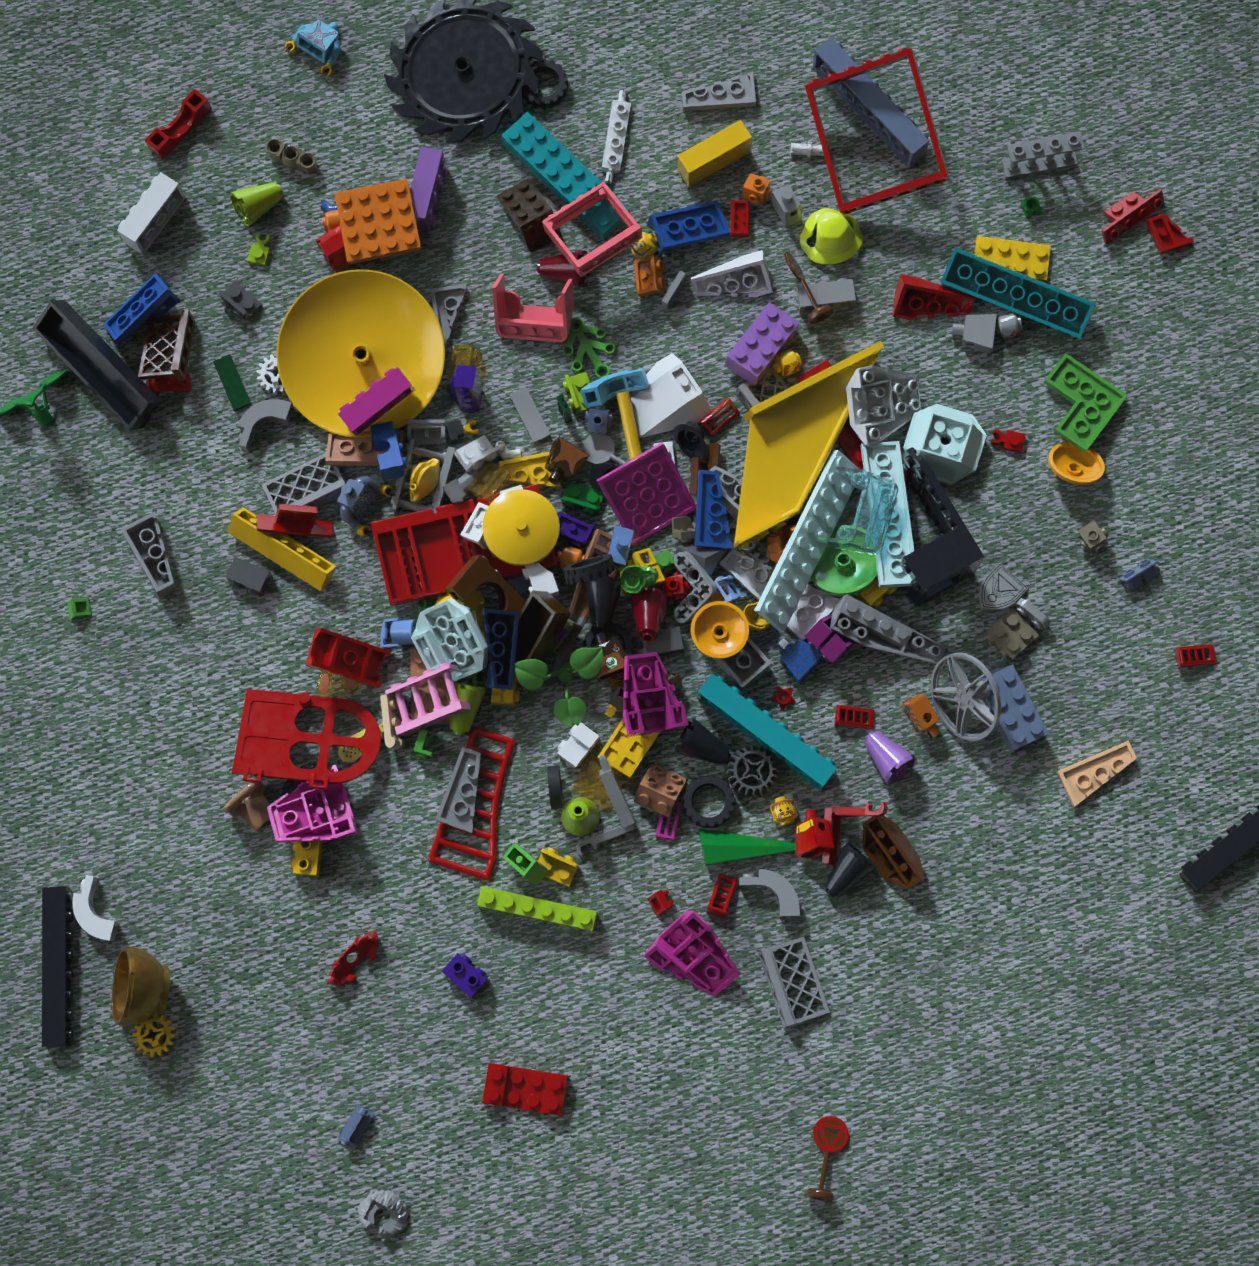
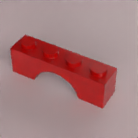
[145,88,212,160]

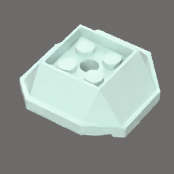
[902,404,987,485]
[411,598,488,681]

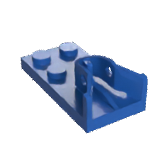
[646,200,730,257]
[103,273,181,345]

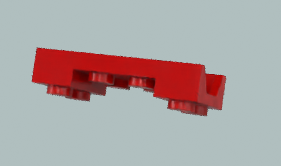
[305,628,390,688]
[482,1063,568,1116]

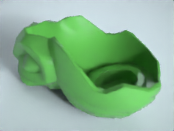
[620,565,658,594]

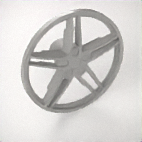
[931,653,1001,741]

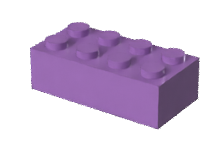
[410,146,448,232]
[725,302,800,386]

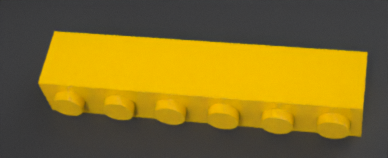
[227,507,336,591]

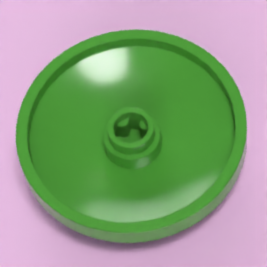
[810,525,878,597]

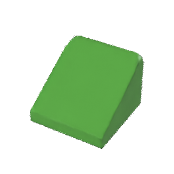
[67,598,92,621]

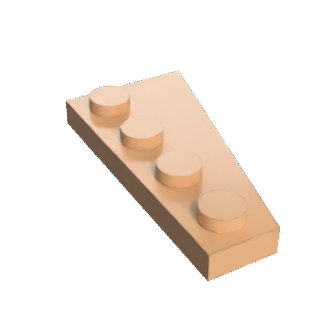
[1057,740,1137,808]

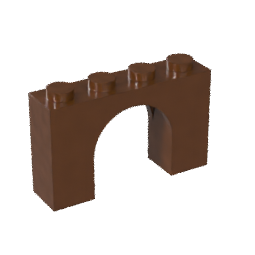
[444,555,527,631]

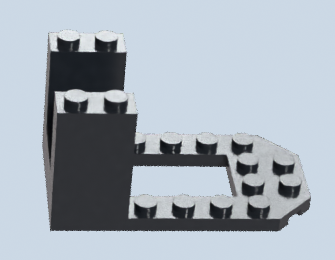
[900,447,984,607]

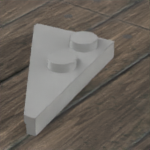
[431,284,467,349]

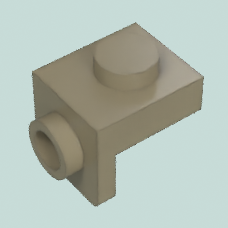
[672,516,695,542]

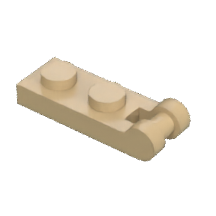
[380,694,405,749]

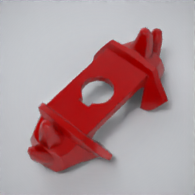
[326,930,380,987]

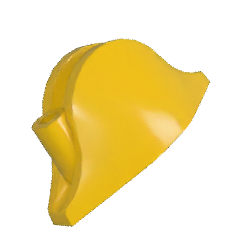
[409,458,440,503]

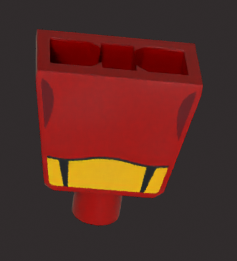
[796,810,834,859]

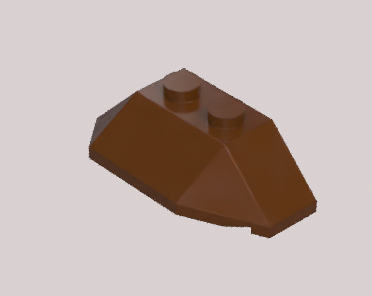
[863,816,924,889]

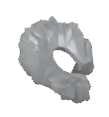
[358,1190,409,1239]

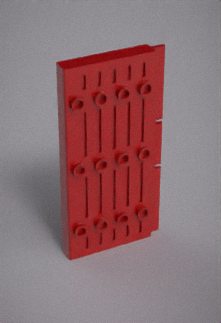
[371,484,558,607]

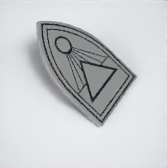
[979,563,1028,611]

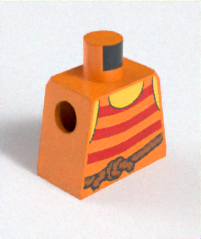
[901,693,940,738]

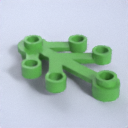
[562,317,615,379]

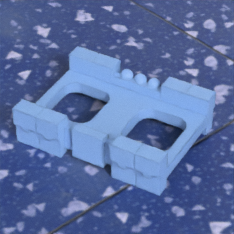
[714,575,747,603]

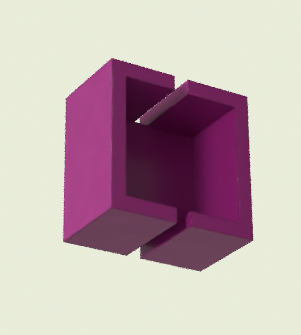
[805,614,856,663]

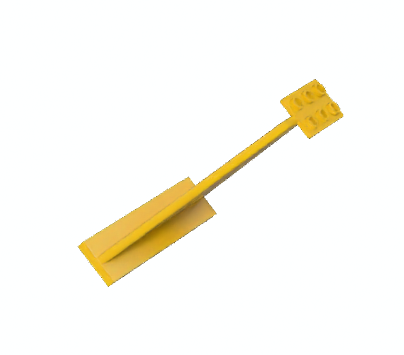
[733,341,885,551]

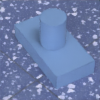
[608,526,634,567]

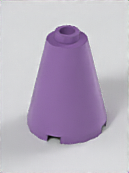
[864,731,917,785]

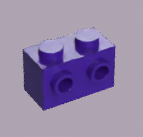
[442,953,488,998]

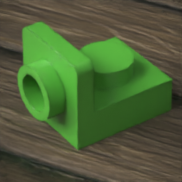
[413,729,434,760]

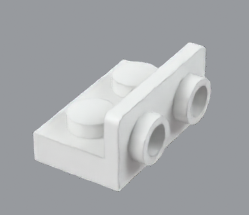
[454,435,501,472]
[460,502,489,549]

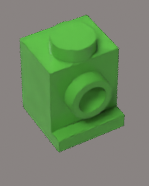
[654,549,676,577]

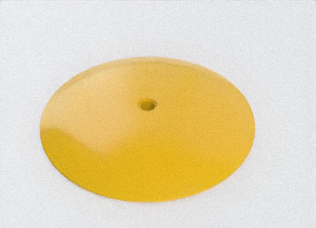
[276,269,445,438]

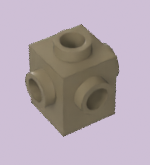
[1078,521,1109,554]

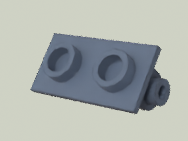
[1119,559,1160,591]
[337,1104,375,1150]

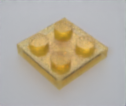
[571,755,622,807]

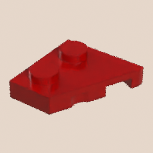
[1146,214,1194,254]

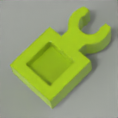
[247,233,271,266]

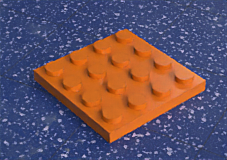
[334,178,422,264]

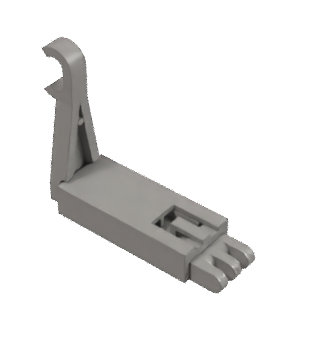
[576,755,635,857]

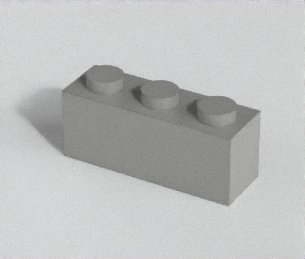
[796,278,856,313]

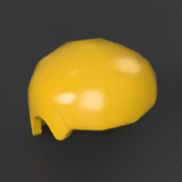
[743,601,770,631]

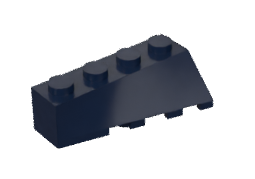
[482,608,520,690]

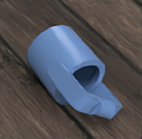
[380,618,417,650]

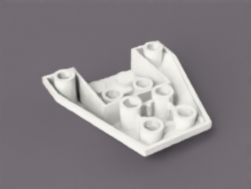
[630,353,712,438]
[846,366,921,445]

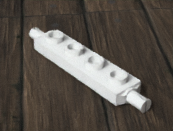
[601,90,631,184]

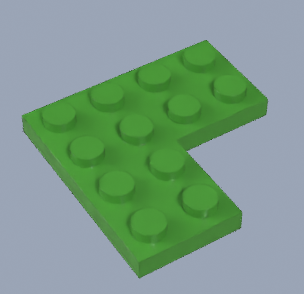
[1043,353,1128,453]

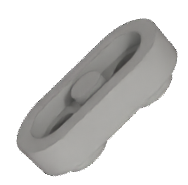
[1016,598,1051,629]

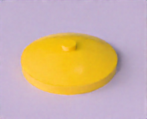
[482,489,560,566]

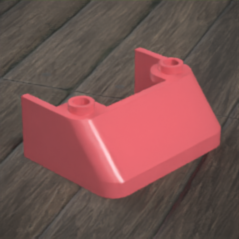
[492,274,574,343]

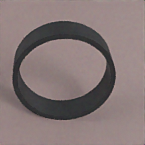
[547,766,563,809]

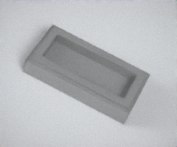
[662,270,686,309]

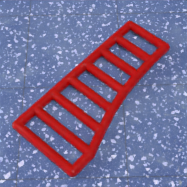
[428,727,516,881]

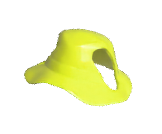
[800,208,863,264]

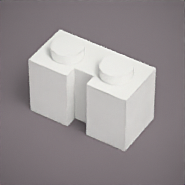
[557,722,600,769]

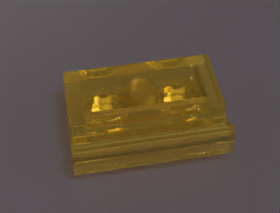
[467,461,512,503]

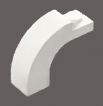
[73,875,119,942]

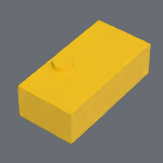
[677,119,752,187]

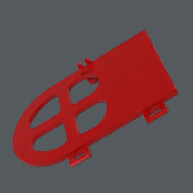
[232,689,381,790]

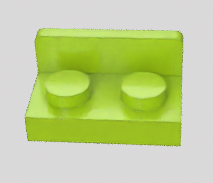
[562,372,594,414]

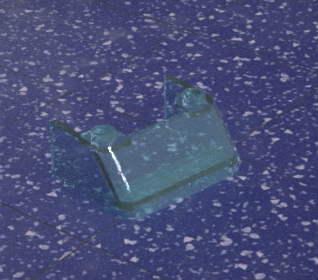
[817,466,898,555]

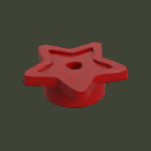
[771,686,796,710]

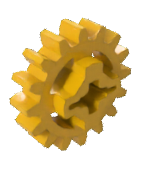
[132,1014,177,1057]

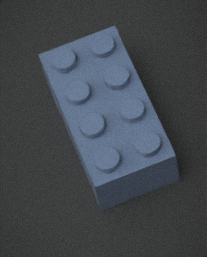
[981,664,1049,753]

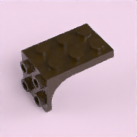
[497,179,562,252]

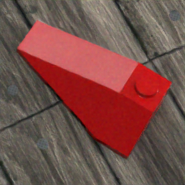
[892,274,975,320]

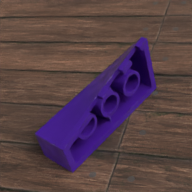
[446,364,483,414]

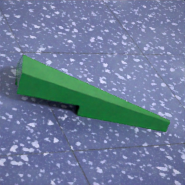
[698,828,796,866]

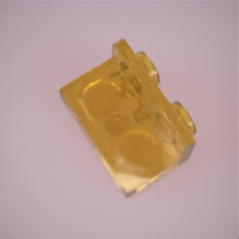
[447,345,482,381]

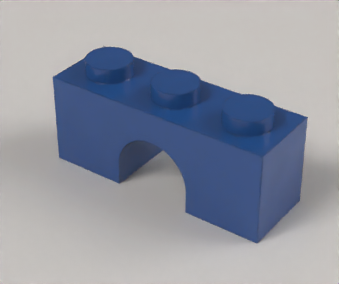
[370,421,407,481]

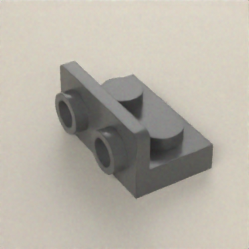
[218,281,263,321]

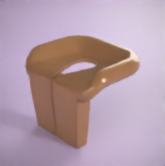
[223,781,271,831]

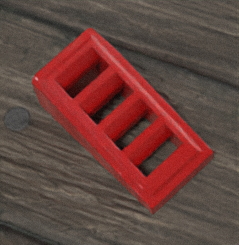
[1175,644,1217,668]
[834,705,874,729]
[706,873,738,919]

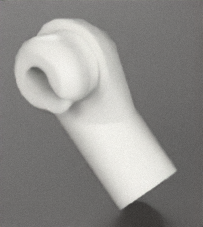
[495,441,521,460]

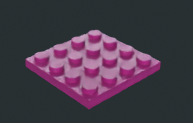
[596,442,696,546]

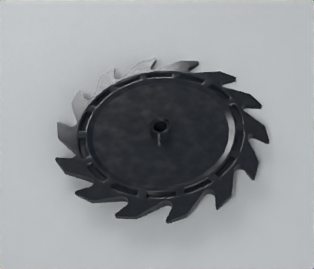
[384,0,544,144]

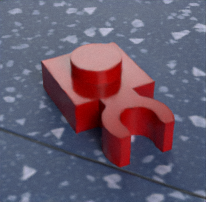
[990,430,1026,453]

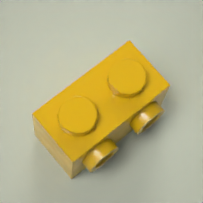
[291,840,323,877]

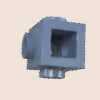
[585,405,613,434]

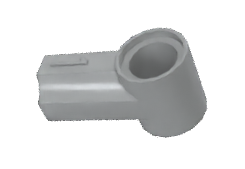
[442,471,479,503]

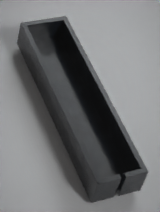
[32,300,162,431]

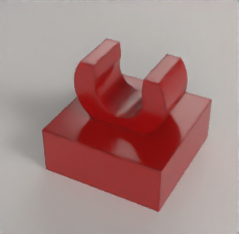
[647,889,674,916]

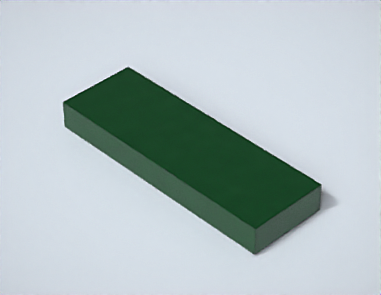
[213,354,251,412]

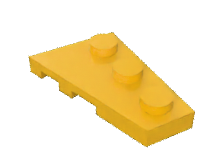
[499,452,561,488]

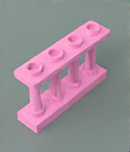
[385,663,471,736]

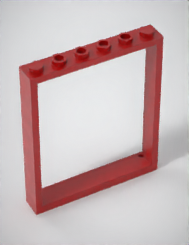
[805,47,950,215]

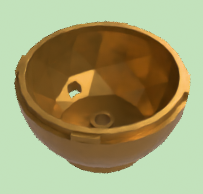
[112,946,170,1027]

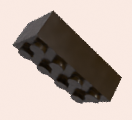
[515,590,571,663]

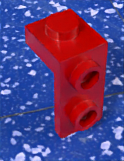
[145,374,191,396]

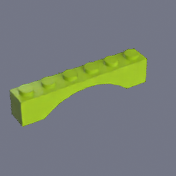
[477,886,598,932]

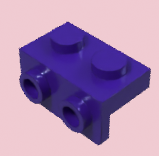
[558,511,594,548]

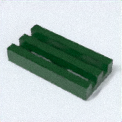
[556,394,572,424]

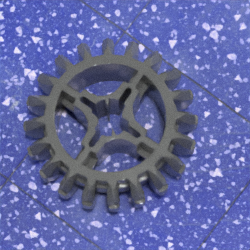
[727,745,779,798]

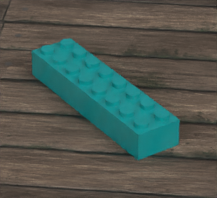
[501,112,630,241]
[940,247,1096,339]
[698,674,837,792]

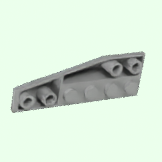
[830,594,946,664]

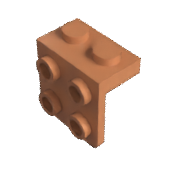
[633,764,686,817]

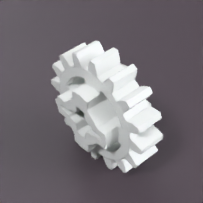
[256,354,284,395]

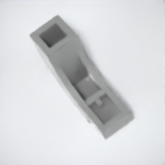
[237,399,294,452]
[739,869,800,918]

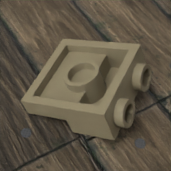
[984,608,1039,662]

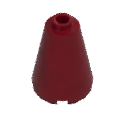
[537,250,590,288]
[631,587,669,642]

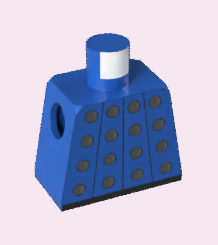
[777,637,824,684]

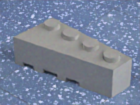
[121,512,176,599]

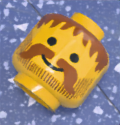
[772,349,802,377]
[770,796,798,826]

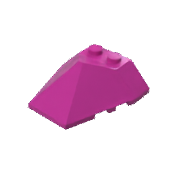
[623,652,689,737]
[267,765,356,843]
[644,911,740,996]

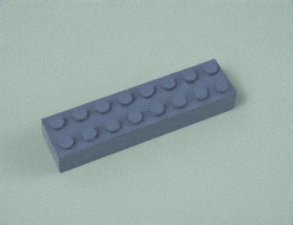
[813,37,929,168]

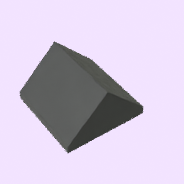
[675,538,724,580]

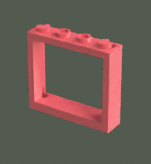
[542,182,643,277]

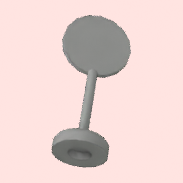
[582,433,626,465]

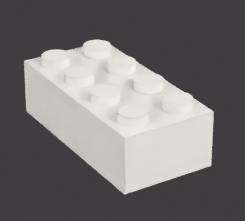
[117,172,186,255]

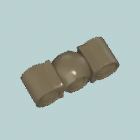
[266,139,318,175]

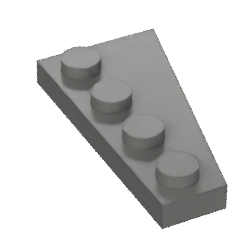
[682,72,756,111]
[435,746,481,833]

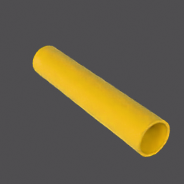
[616,391,642,460]

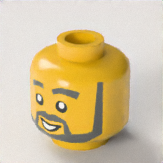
[631,232,658,259]

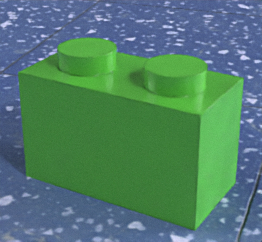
[502,842,549,886]

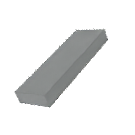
[509,386,551,444]

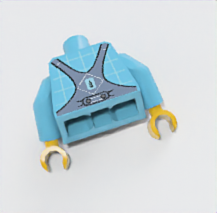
[285,20,340,77]

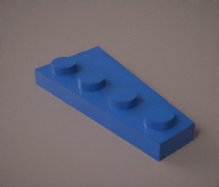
[695,470,734,549]

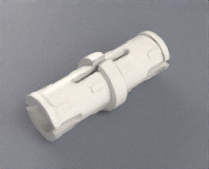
[791,142,824,157]

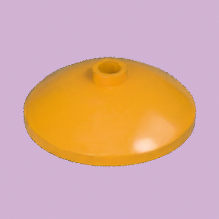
[1048,442,1105,485]
[691,601,749,659]

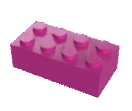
[338,367,415,436]

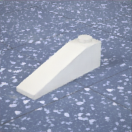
[691,250,773,297]

